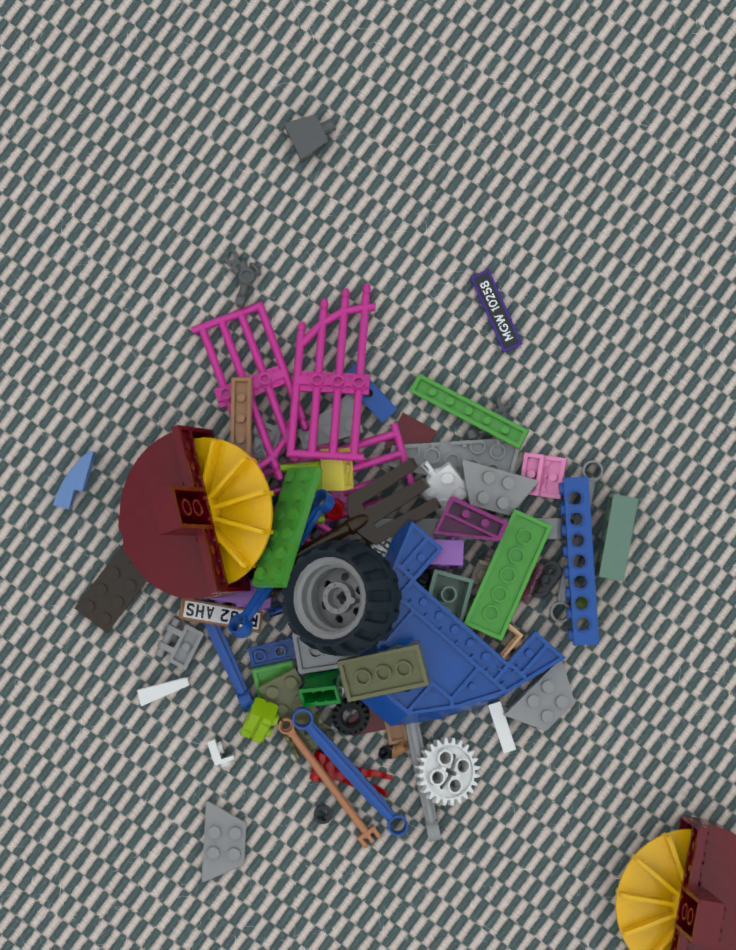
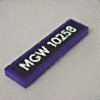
[470,269,522,353]

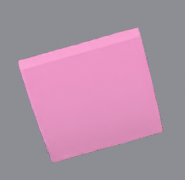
[521,452,568,500]

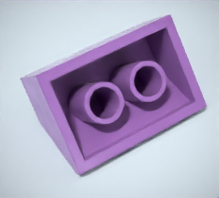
[426,535,464,571]

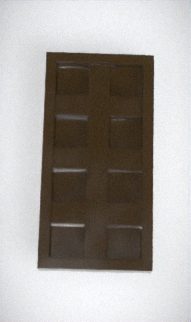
[75,545,147,633]

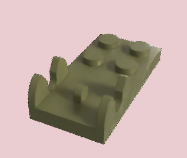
[337,640,431,702]
[258,666,334,760]

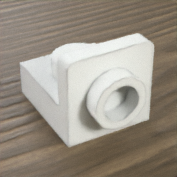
[207,737,235,767]

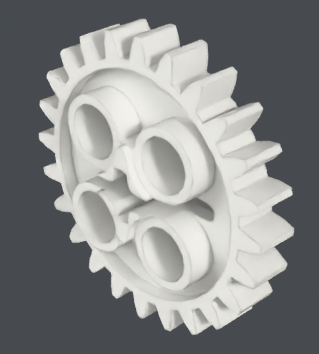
[414,737,480,806]

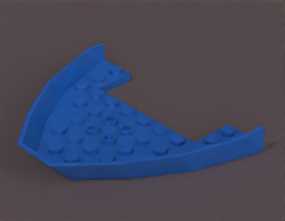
[360,519,566,726]

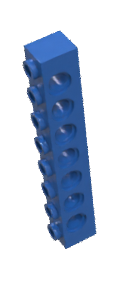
[558,476,599,646]

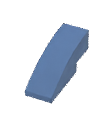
[53,451,96,510]

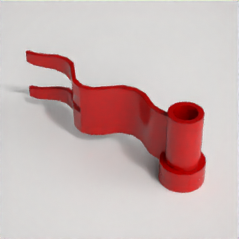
[309,749,393,796]

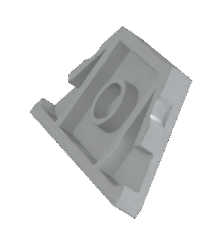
[461,459,538,515]
[503,661,575,731]
[202,800,247,882]

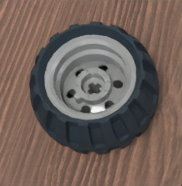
[282,540,402,656]

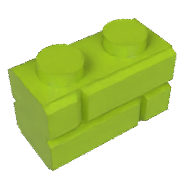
[240,697,280,743]

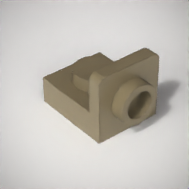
[470,556,491,585]

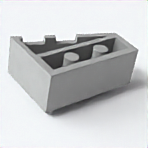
[298,394,364,450]

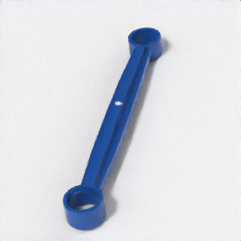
[228,489,335,638]
[194,598,254,713]
[292,706,409,836]

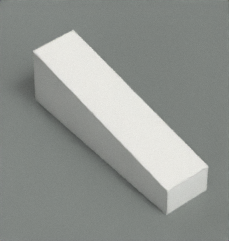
[137,676,190,706]
[487,700,516,753]

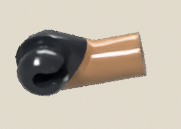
[378,741,409,760]

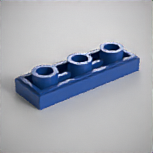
[346,364,397,423]
[248,637,296,668]

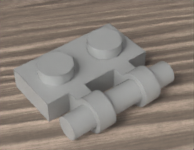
[155,617,205,670]

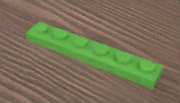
[409,373,529,449]

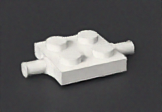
[420,460,467,517]

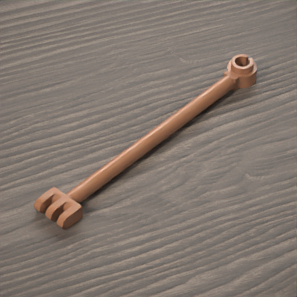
[278,716,382,848]

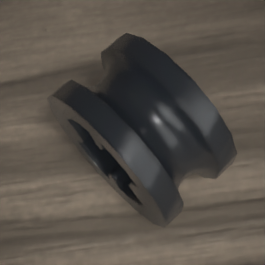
[314,804,332,824]

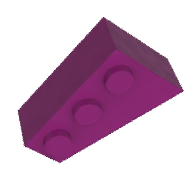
[433,495,509,542]

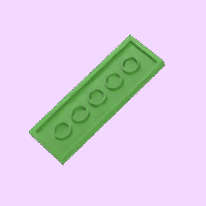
[251,467,322,588]
[463,509,552,641]

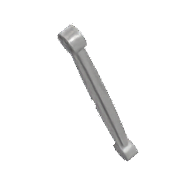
[549,460,603,623]
[405,722,441,842]

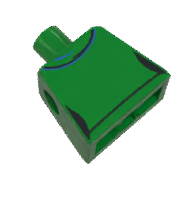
[298,669,343,707]

